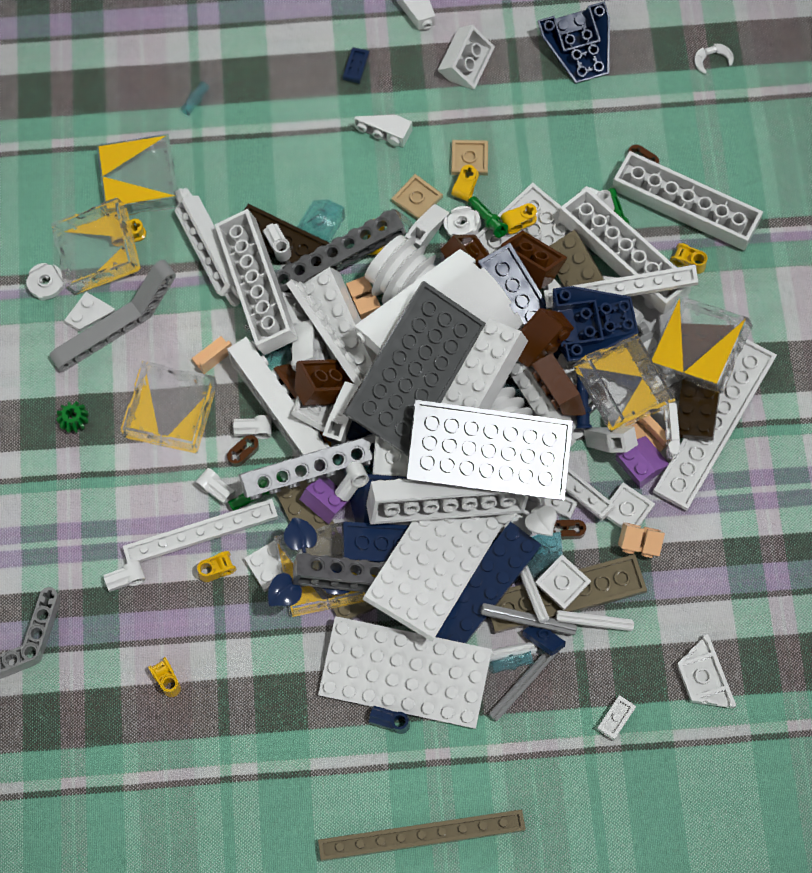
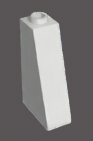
[396,0,435,30]

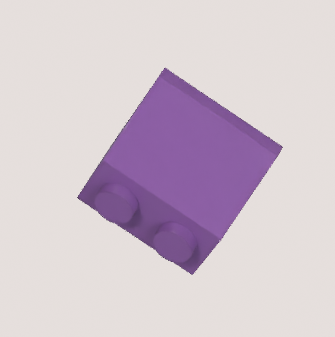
[616,436,669,488]
[299,474,350,524]

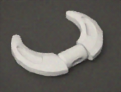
[694,44,734,74]

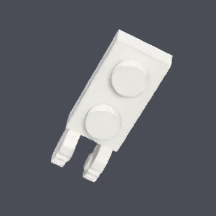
[664,403,680,460]

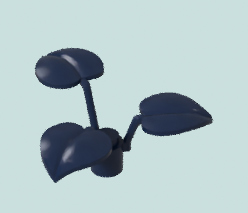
[268,518,351,607]

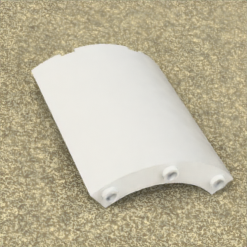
[354,249,524,355]

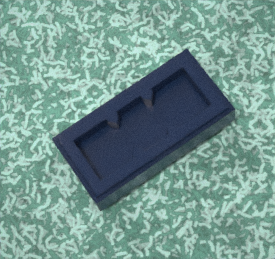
[343,47,370,84]
[522,626,566,656]

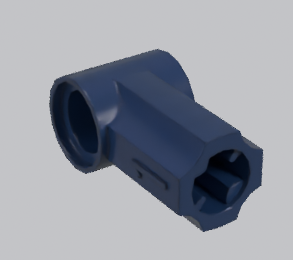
[369,706,410,734]

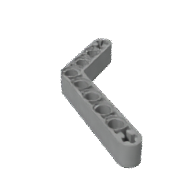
[49,260,176,372]
[0,587,61,679]

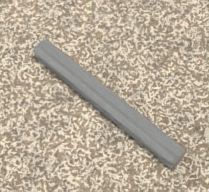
[481,603,577,635]
[489,651,558,721]

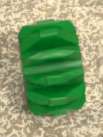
[56,401,89,433]

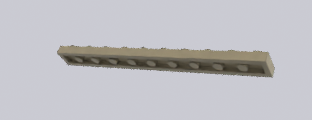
[318,809,526,862]

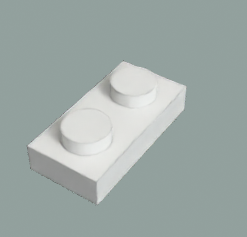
[597,695,636,741]

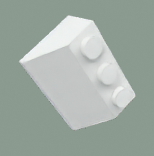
[438,25,495,90]
[291,319,330,371]

